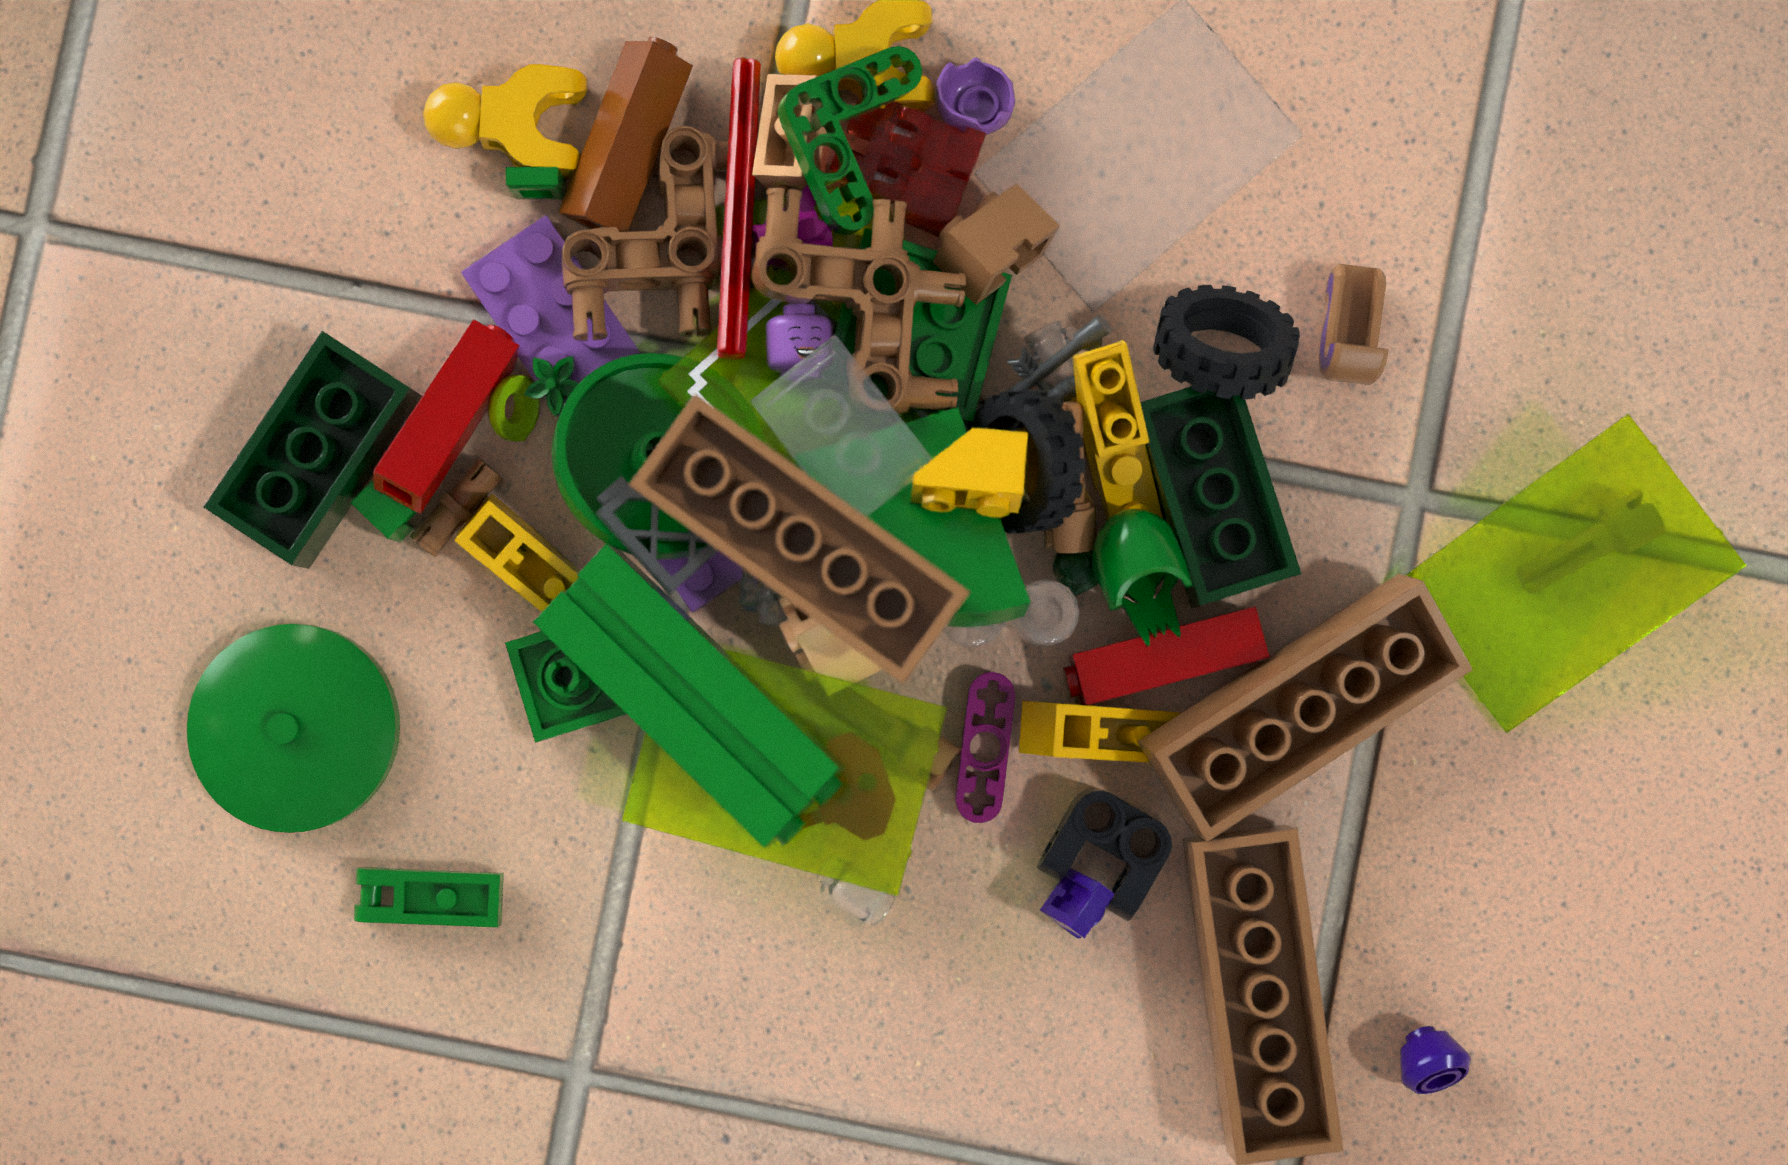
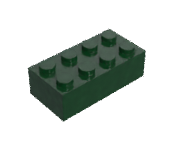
[203,331,422,569]
[1140,386,1302,608]

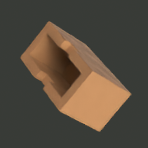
[933,183,1060,305]

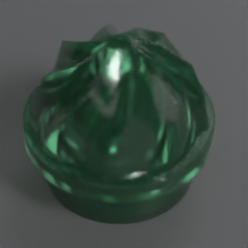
[1052,550,1098,596]

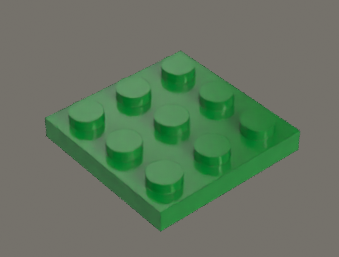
[822,228,1012,425]

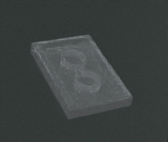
[750,335,932,517]

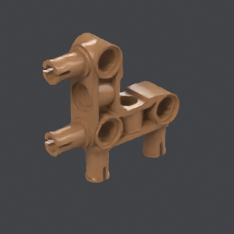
[562,126,770,341]
[751,188,966,415]

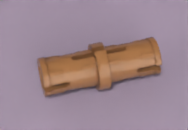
[410,457,504,557]

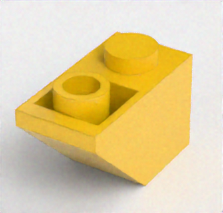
[911,428,1028,517]

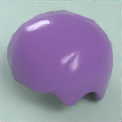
[936,57,1016,137]

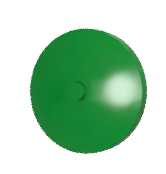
[552,353,764,559]
[187,624,400,833]

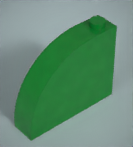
[795,407,1031,627]

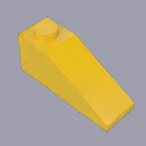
[454,493,580,612]
[1019,701,1182,763]

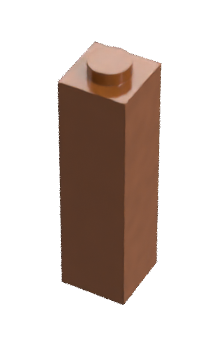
[558,37,693,232]

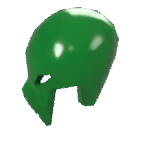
[1092,509,1193,647]

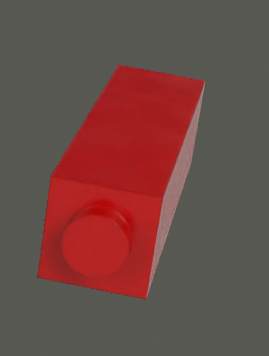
[374,319,520,514]
[1063,607,1269,705]

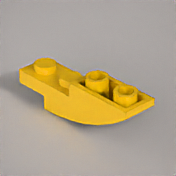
[1073,340,1163,521]

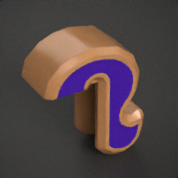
[1319,264,1389,385]

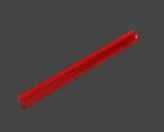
[717,57,761,360]

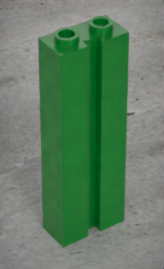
[533,543,846,848]

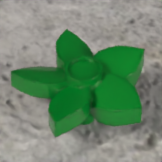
[524,356,579,417]

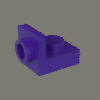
[1040,868,1115,939]

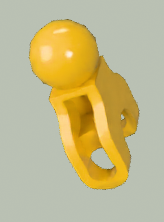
[775,0,935,114]
[423,64,588,179]

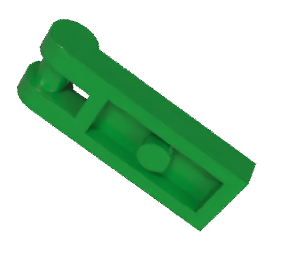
[354,867,504,928]

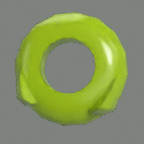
[488,374,540,442]

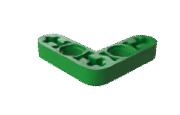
[778,46,922,235]

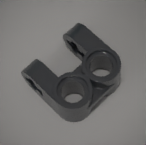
[1037,788,1172,921]

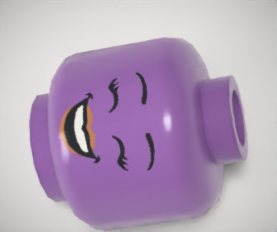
[766,304,834,383]

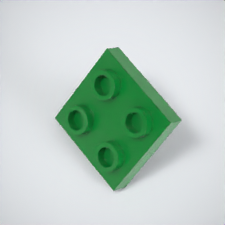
[505,631,627,743]

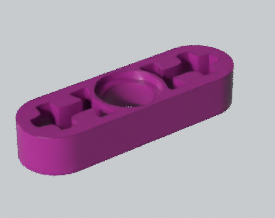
[955,672,1015,823]

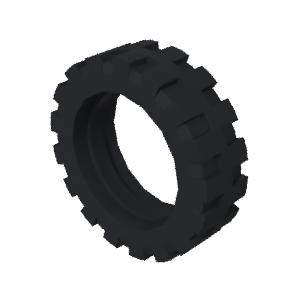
[1153,285,1300,399]
[969,390,1086,534]

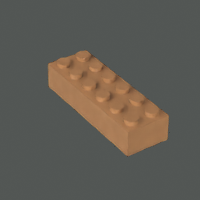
[629,394,970,684]
[1137,574,1473,842]
[1183,825,1344,1165]

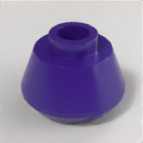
[1400,1026,1471,1094]

